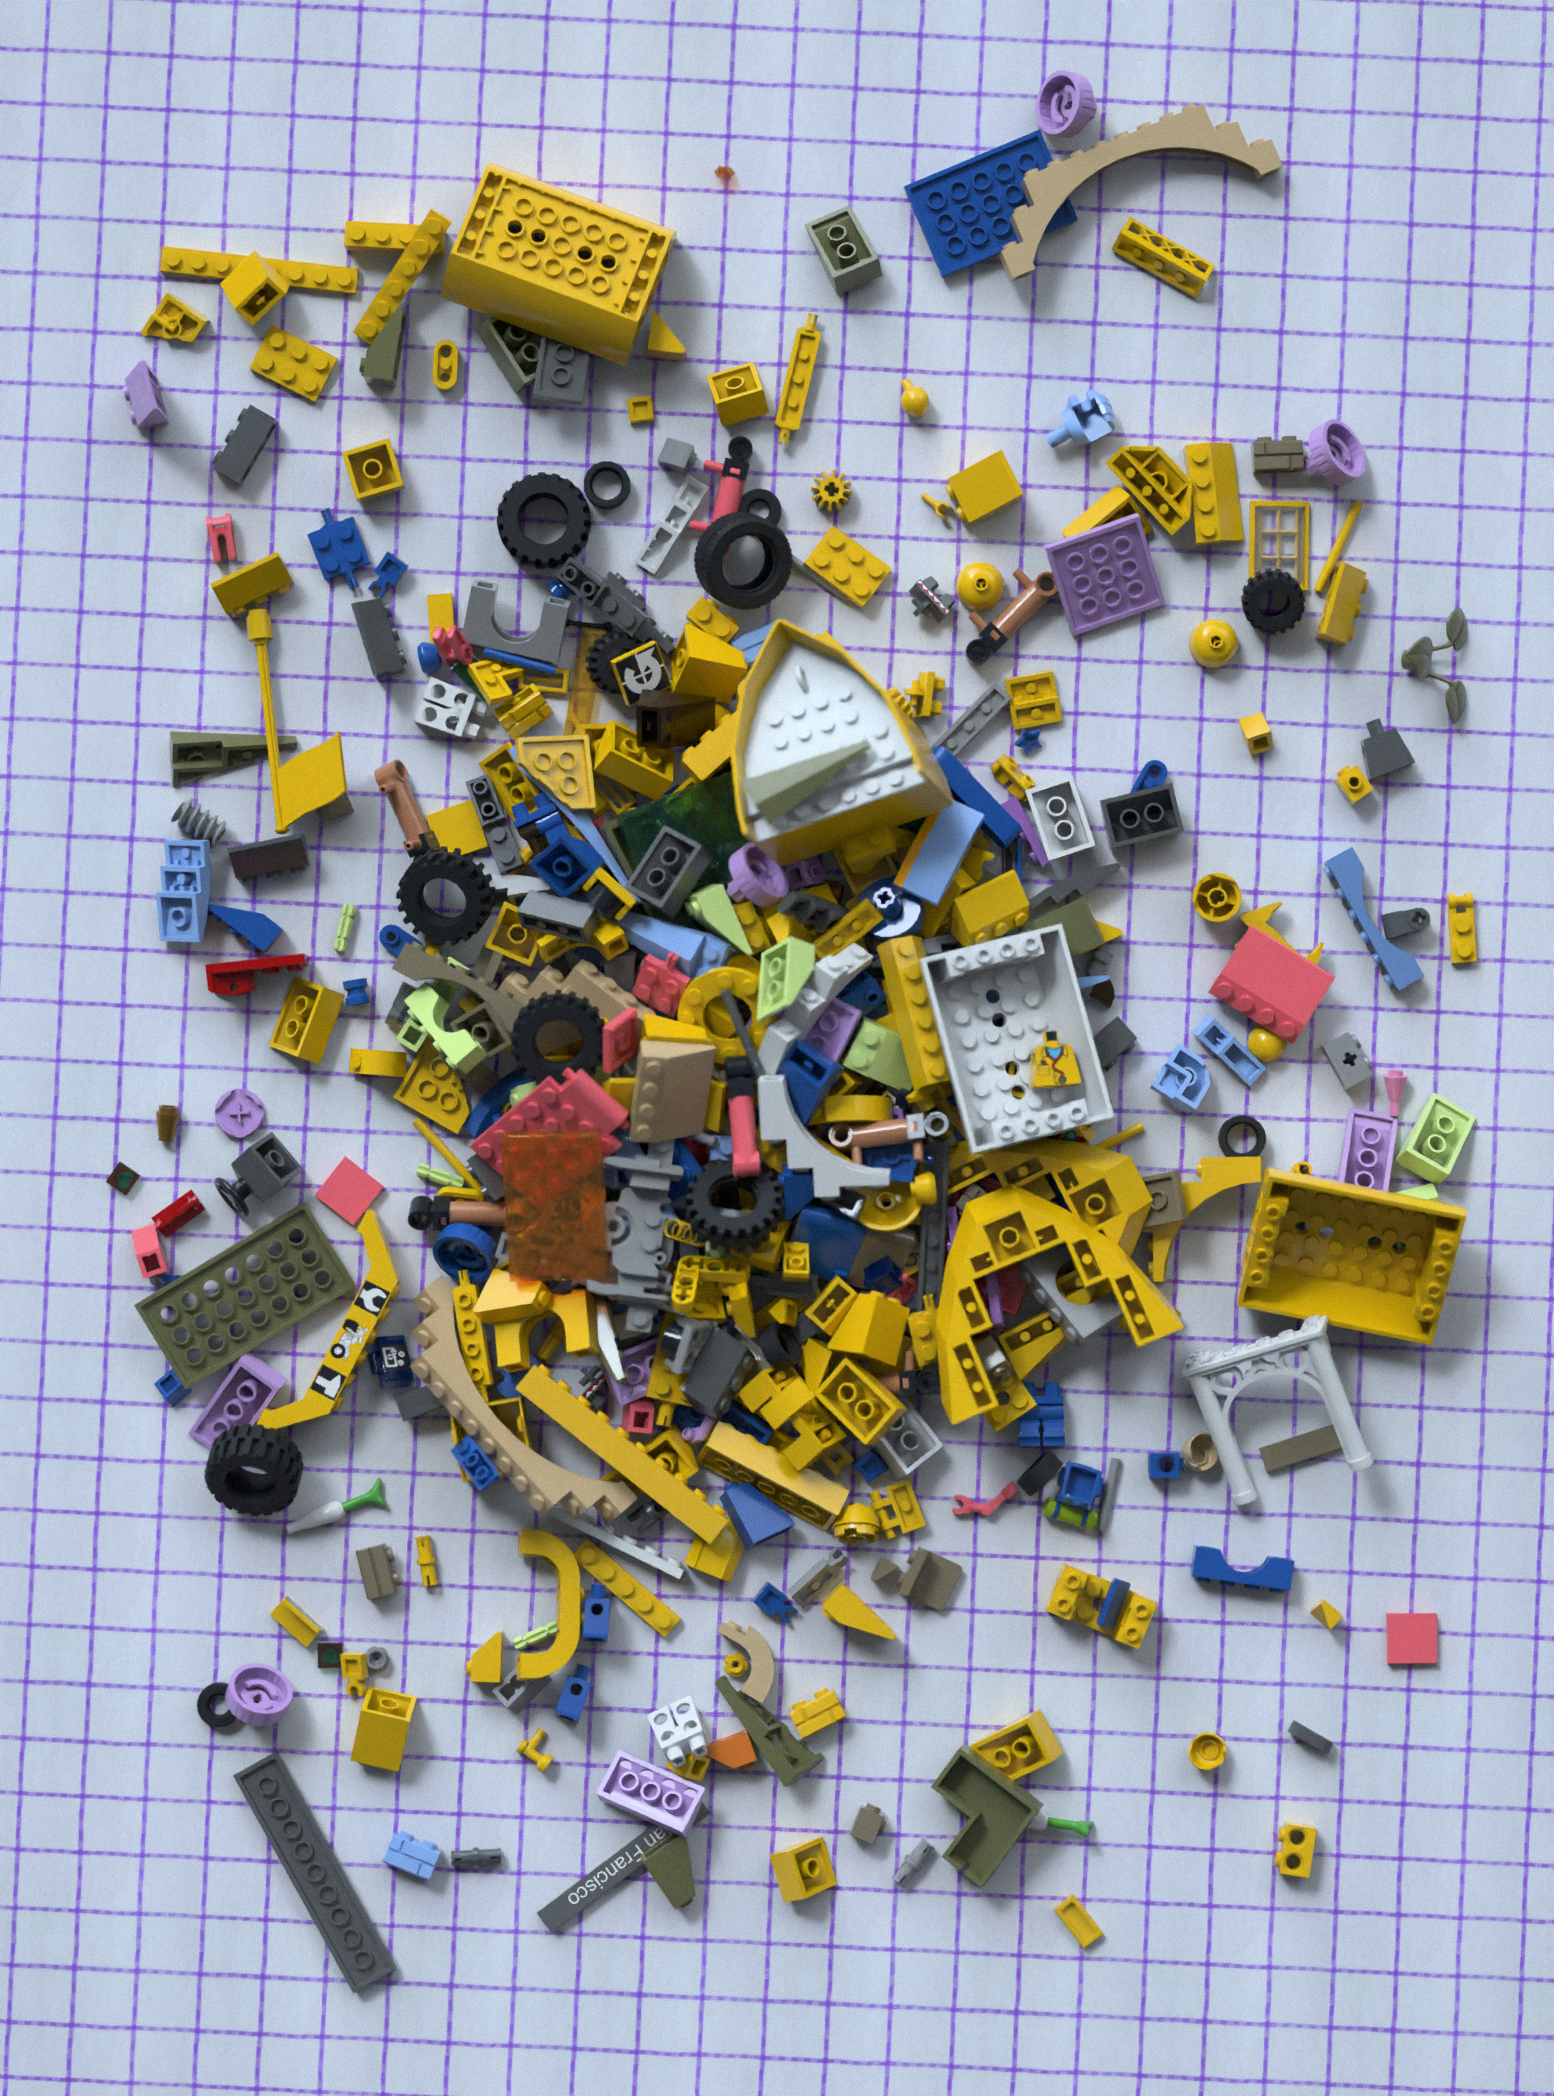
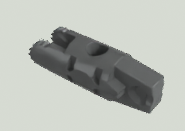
[627,1499,669,1535]

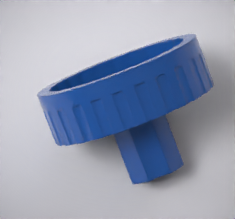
[858,877,925,943]
[433,1223,499,1283]

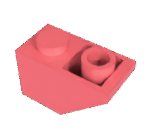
[131,1224,170,1279]
[621,1396,654,1434]

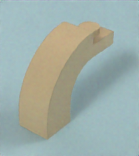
[718,1620,774,1703]

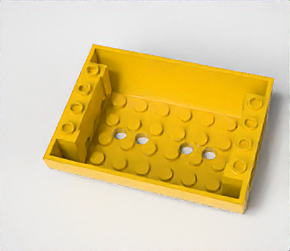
[440,163,677,366]
[1237,1167,1467,1346]

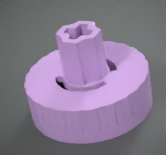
[1036,70,1097,138]
[1304,419,1366,486]
[727,842,789,908]
[225,1663,293,1726]

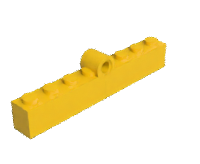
[681,631,847,787]

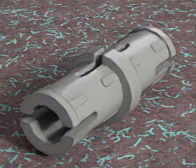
[892,1838,935,1887]

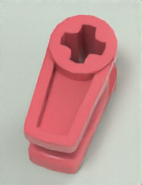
[206,513,237,563]
[432,625,473,666]

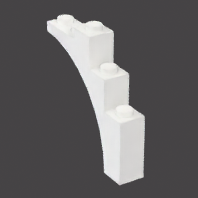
[752,943,874,1075]
[758,1075,891,1200]

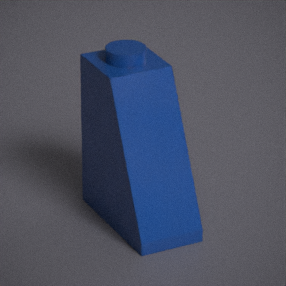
[719,1481,795,1550]

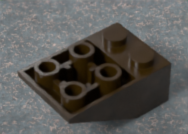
[637,689,716,749]

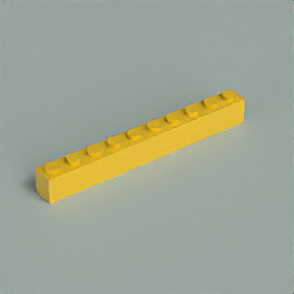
[515,1363,729,1544]

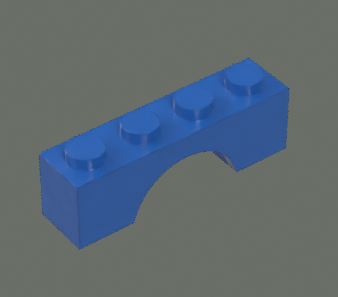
[1190,1545,1294,1594]

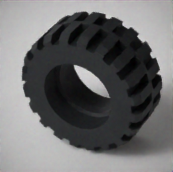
[496,472,592,570]
[204,1424,304,1516]

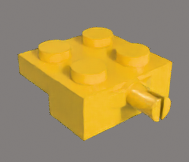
[907,1294,939,1366]

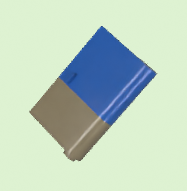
[779,1203,919,1291]

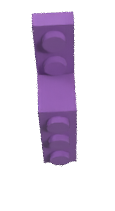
[965,766,1050,868]
[946,1206,1005,1328]

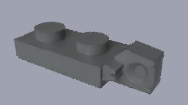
[748,1269,819,1300]

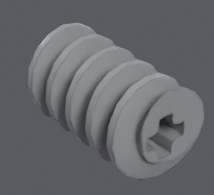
[171,798,226,849]

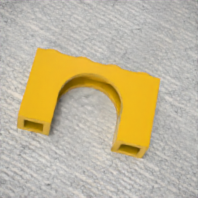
[494,1289,599,1373]

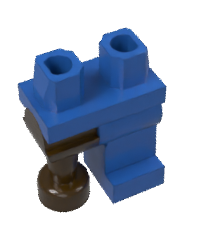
[512,792,571,861]

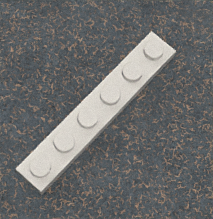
[547,1502,684,1579]

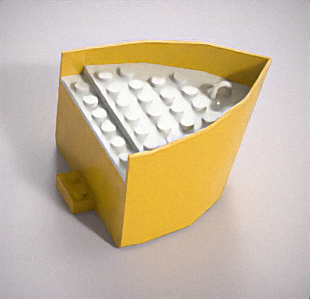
[730,619,954,867]

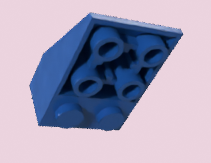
[776,1040,845,1128]

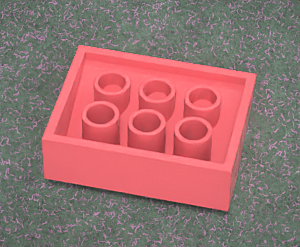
[1209,925,1335,1044]

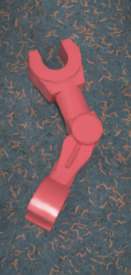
[952,1482,1018,1515]

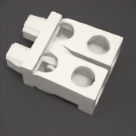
[414,677,488,739]
[647,1695,710,1768]

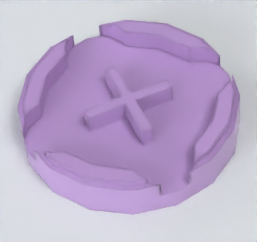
[215,1089,265,1138]

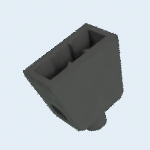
[1361,718,1415,781]

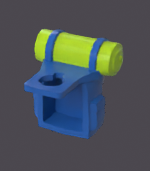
[1042,1461,1104,1530]

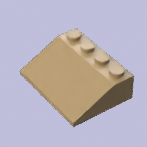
[629,1041,716,1143]

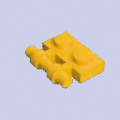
[869,1478,926,1539]

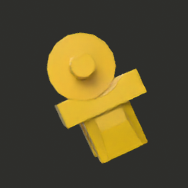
[904,671,945,717]
[905,1084,953,1112]

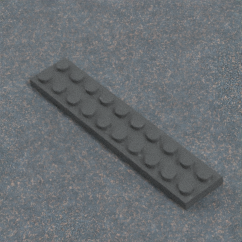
[233,1751,397,1993]

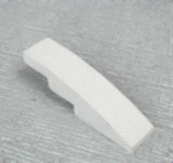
[634,475,709,575]

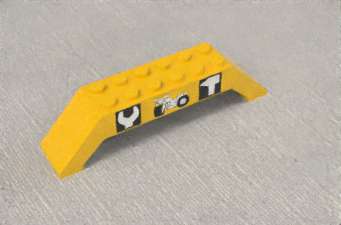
[255,1209,402,1429]

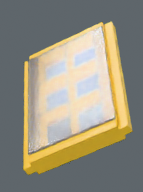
[1249,501,1309,591]

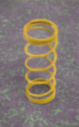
[664,1219,707,1247]

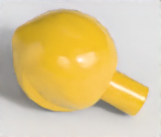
[901,379,929,417]

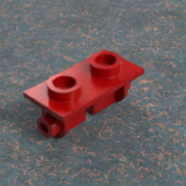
[152,1189,206,1238]

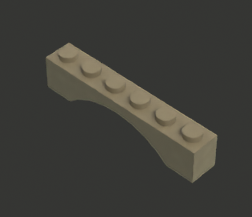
[392,941,528,1033]

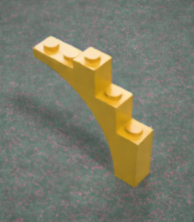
[1143,1156,1263,1282]

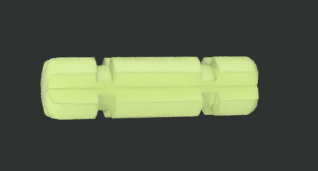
[333,903,356,952]
[416,1163,464,1188]
[513,1621,557,1651]

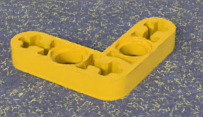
[672,1255,750,1313]

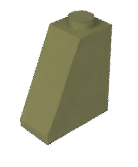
[640,1833,696,1909]

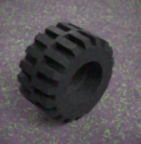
[1241,568,1305,635]
[585,632,645,695]

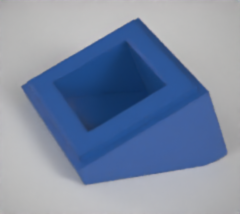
[154,1368,192,1406]

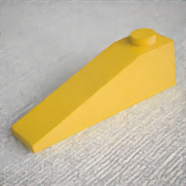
[599,1422,699,1495]

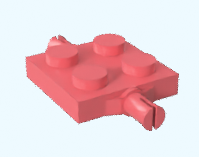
[631,952,691,1019]

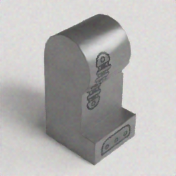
[385,982,417,1031]

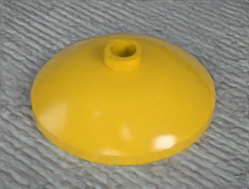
[855,1175,923,1232]

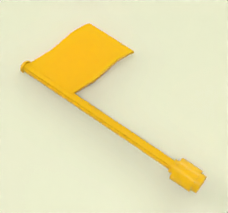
[246,609,347,834]

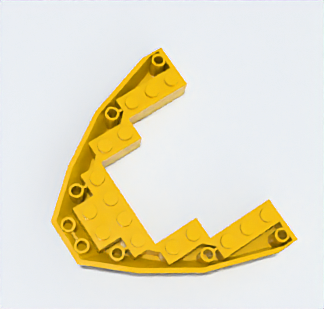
[915,1138,1153,1381]
[936,1184,1184,1426]

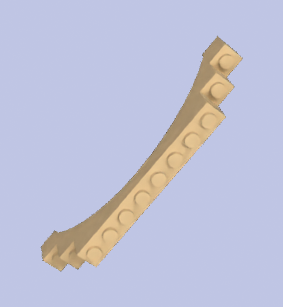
[999,103,1283,283]
[497,959,731,1167]
[410,1275,638,1524]

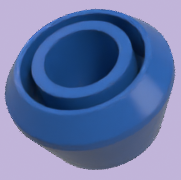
[417,642,442,675]

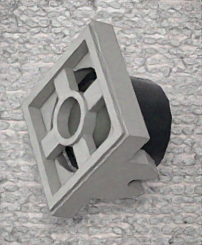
[661,1316,713,1375]

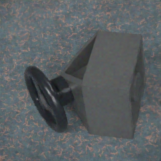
[214,1132,304,1218]

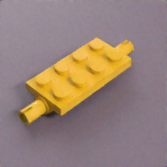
[645,1310,692,1427]

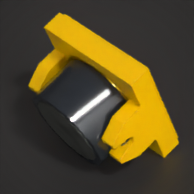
[582,868,637,921]

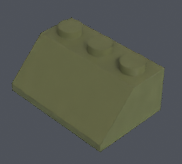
[476,317,542,394]

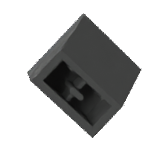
[466,1154,515,1201]

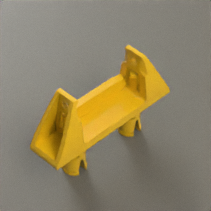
[1234,901,1324,965]

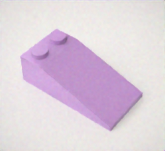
[123,360,169,430]
[1336,1108,1398,1191]
[188,1351,288,1450]

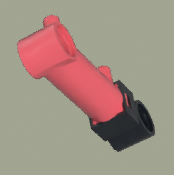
[689,436,753,556]
[725,1055,760,1178]

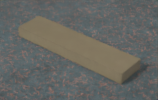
[1259,1424,1342,1472]

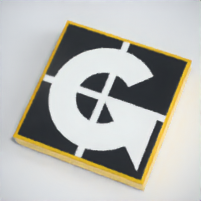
[610,640,672,706]

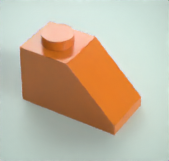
[706,1730,757,1770]

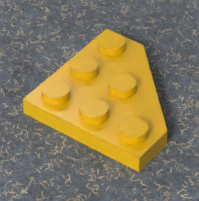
[515,734,596,811]
[393,1037,470,1134]

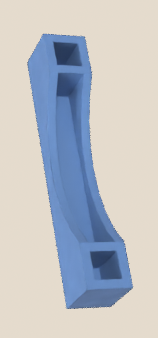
[1323,847,1424,991]

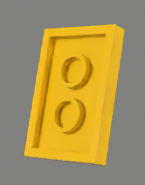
[249,325,338,403]
[803,525,892,609]

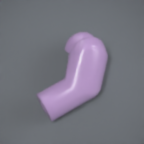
[682,1415,717,1444]

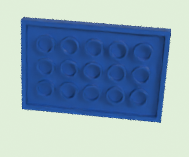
[904,129,1078,278]

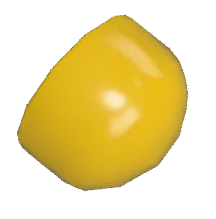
[1247,1025,1287,1063]
[1188,1732,1227,1771]

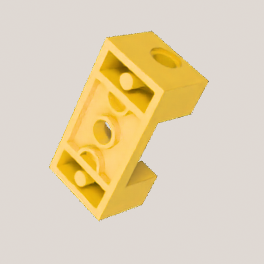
[737,1366,847,1472]
[1045,1562,1158,1649]

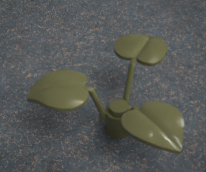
[1401,607,1468,724]

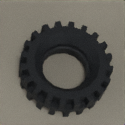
[396,846,496,946]
[511,990,605,1085]
[686,1157,782,1253]

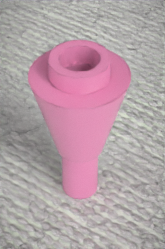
[1383,1070,1408,1116]

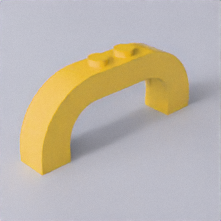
[517,1529,584,1681]

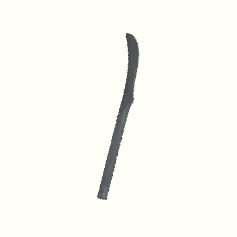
[720,989,766,1092]

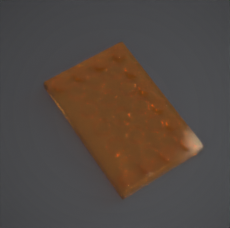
[501,1128,609,1282]

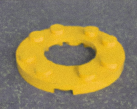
[678,967,778,1064]

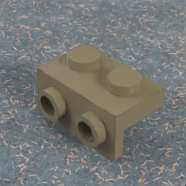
[466,945,508,1000]

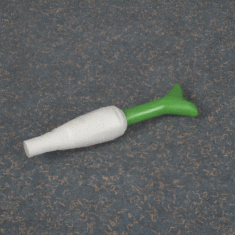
[286,1478,388,1534]
[1027,1811,1094,1836]

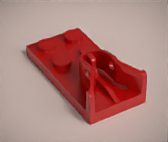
[205,953,309,996]

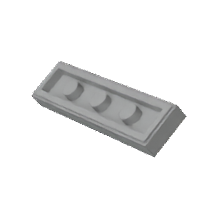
[931,682,1012,757]

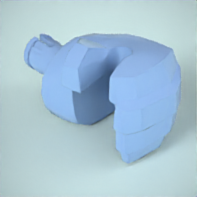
[1045,389,1115,449]

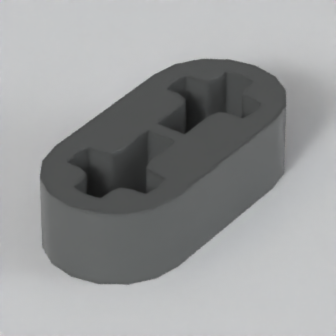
[1288,1720,1334,1754]

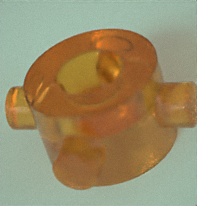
[714,166,735,179]

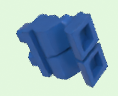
[1017,1382,1066,1446]

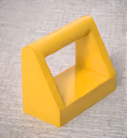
[767,912,813,944]

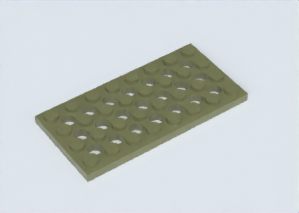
[134,1201,356,1390]

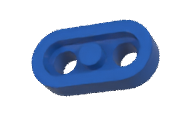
[1130,760,1167,793]
[379,924,423,956]

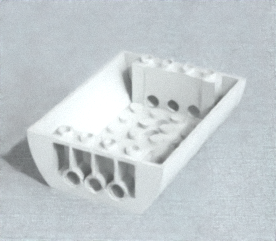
[918,924,1114,1155]

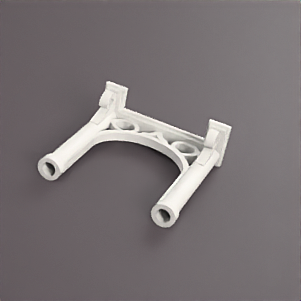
[1181,1315,1374,1506]

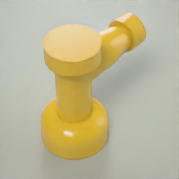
[516,1728,554,1773]

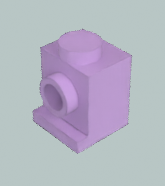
[785,858,826,890]

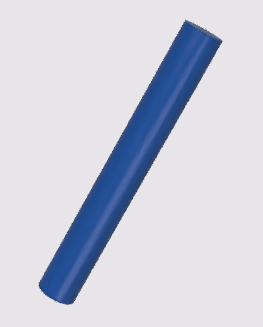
[482,647,556,676]

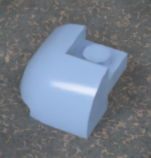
[1150,1043,1211,1112]

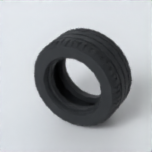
[694,512,793,610]

